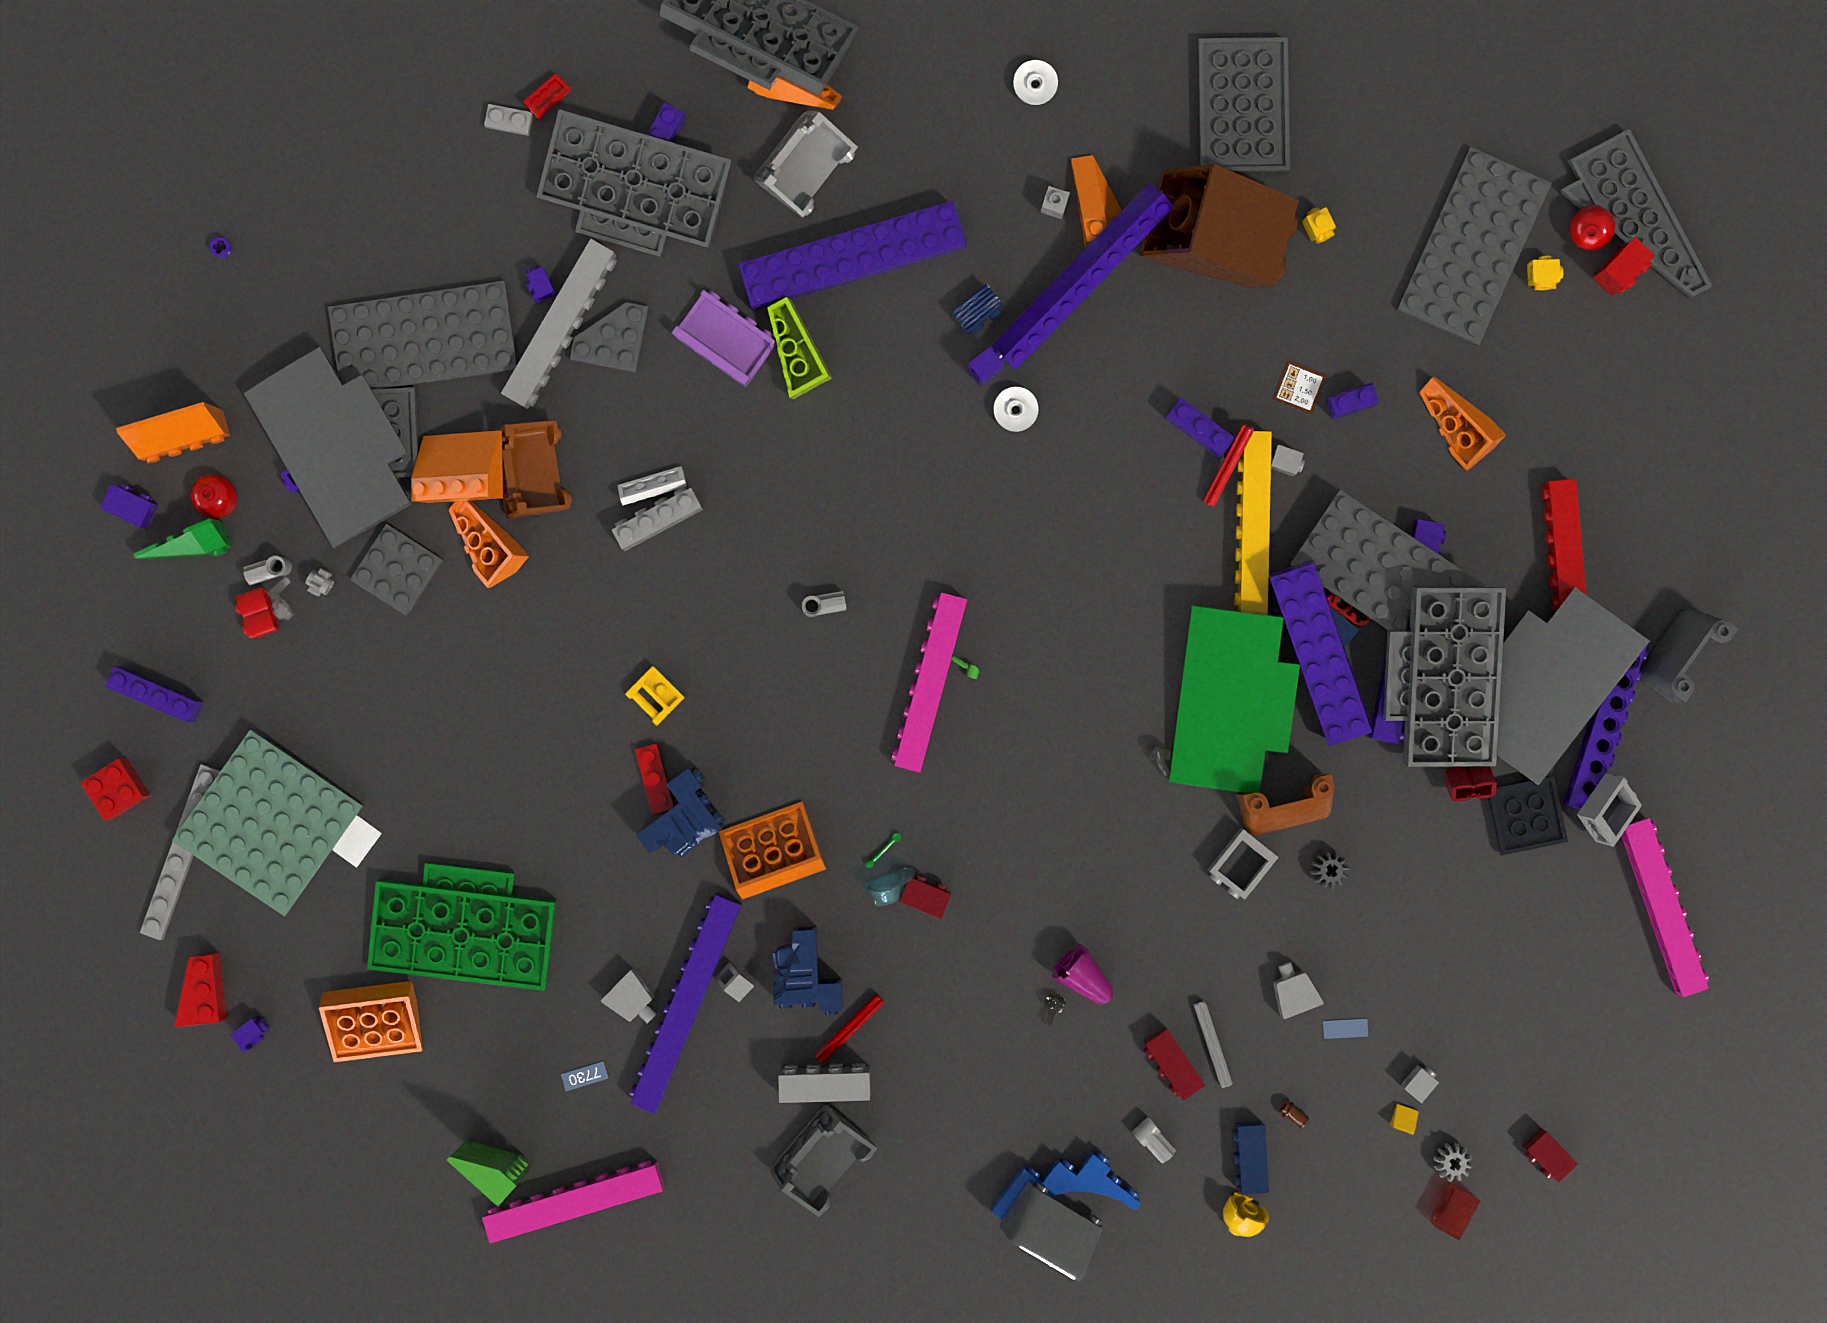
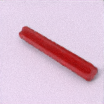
[1203,424,1254,506]
[815,994,884,1064]

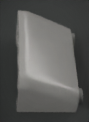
[753,110,858,217]

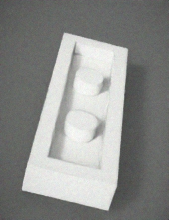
[617,466,687,505]

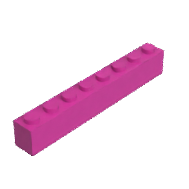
[891,592,967,773]
[1621,817,1709,997]
[482,1160,665,1243]

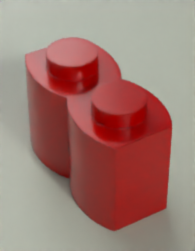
[235,587,280,639]

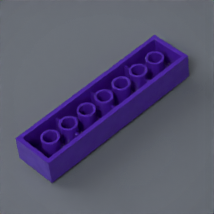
[1270,559,1372,746]

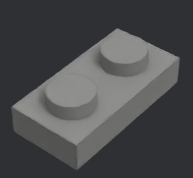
[484,104,533,136]

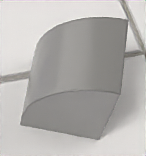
[714,962,754,1002]

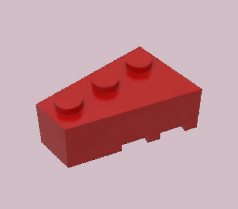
[174,952,227,1027]

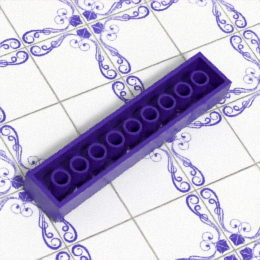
[739,200,966,311]

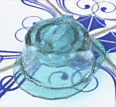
[863,868,915,906]

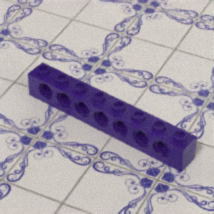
[1563,644,1649,810]

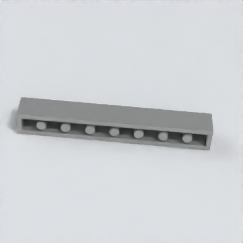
[501,239,617,409]

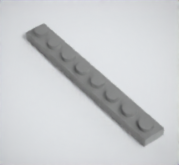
[140,764,221,940]

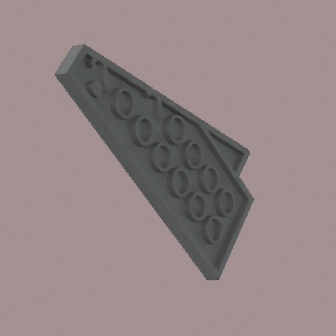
[1560,129,1713,298]

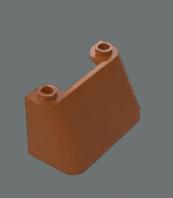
[495,420,572,519]
[1236,773,1335,835]

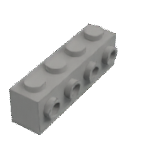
[612,487,704,551]

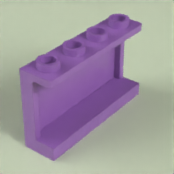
[672,290,777,387]

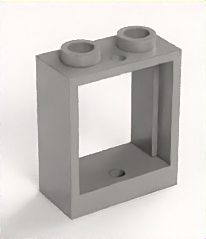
[1577,773,1642,847]
[1207,828,1279,899]

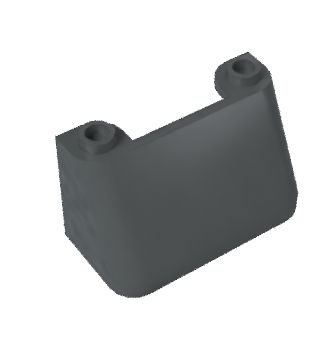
[1639,609,1738,703]
[771,1105,878,1217]
[999,1180,1103,1282]

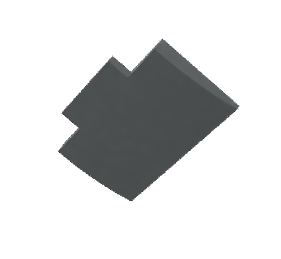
[659,0,859,96]
[536,109,732,257]
[244,347,412,548]
[1383,585,1506,767]
[1497,587,1650,785]

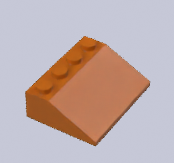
[116,402,231,463]
[411,431,503,503]
[719,802,826,900]
[319,981,423,1062]

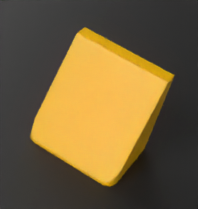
[1390,1104,1419,1135]

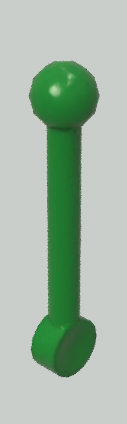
[865,833,901,868]

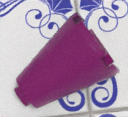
[1052,944,1113,1005]

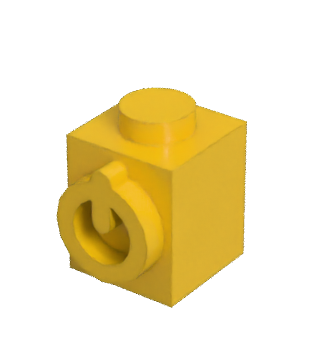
[1302,207,1336,244]
[1527,256,1563,290]

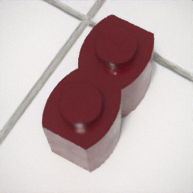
[1445,766,1497,802]

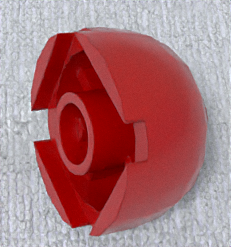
[1569,205,1616,251]
[190,474,238,519]

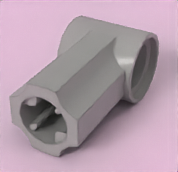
[243,556,292,586]
[802,591,846,617]
[1132,1117,1176,1164]

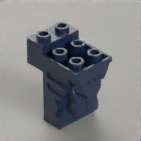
[636,767,725,857]
[772,926,843,1015]

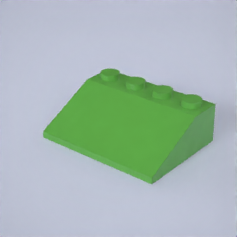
[447,1140,531,1206]

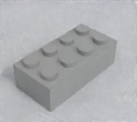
[778,1063,871,1103]

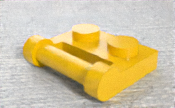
[625,666,685,726]

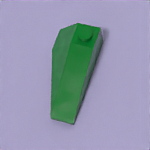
[133,518,233,560]

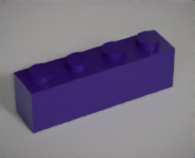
[105,666,204,722]

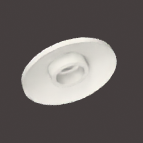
[1013,60,1058,105]
[994,387,1038,432]

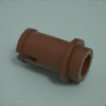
[1279,1101,1309,1129]

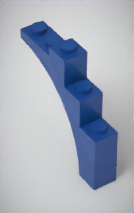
[991,1151,1141,1220]

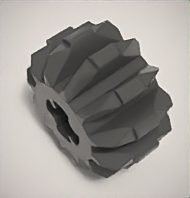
[1311,851,1350,889]

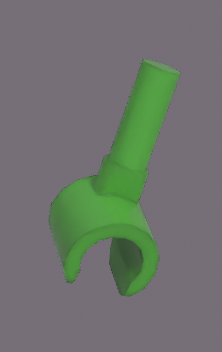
[951,655,979,679]

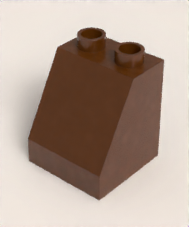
[1140,164,1299,288]

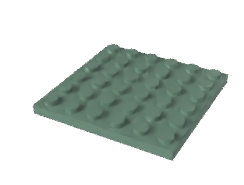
[172,729,364,916]

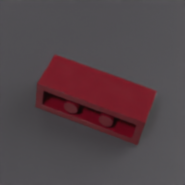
[1143,1027,1206,1101]

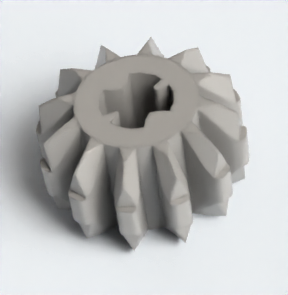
[1433,1143,1473,1182]

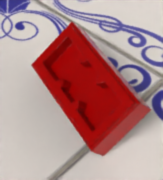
[523,73,571,119]

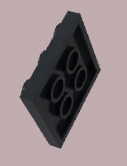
[1489,776,1568,855]

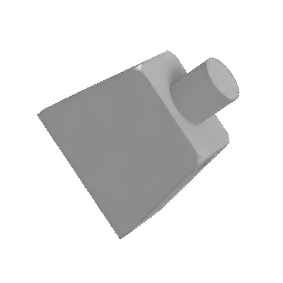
[1273,962,1324,1019]
[601,968,656,1023]

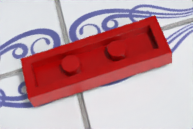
[635,744,675,814]

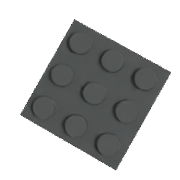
[350,524,444,616]

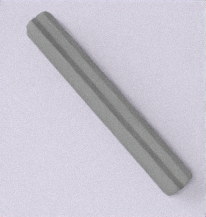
[1194,1001,1232,1088]

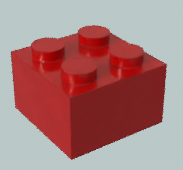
[1592,237,1655,296]
[81,758,151,821]

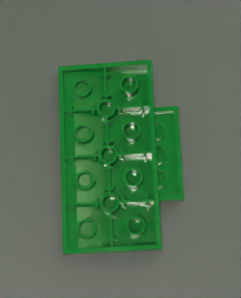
[1169,605,1300,793]
[367,862,557,991]

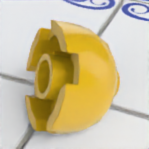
[1223,1192,1270,1237]

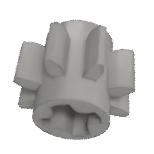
[305,568,334,596]

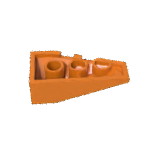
[747,76,842,110]
[1071,155,1122,247]
[1419,377,1506,471]
[449,500,529,588]

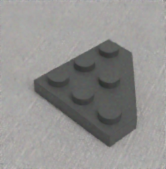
[570,302,649,373]

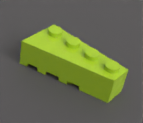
[767,297,832,399]

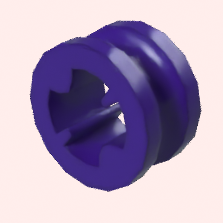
[209,237,232,258]

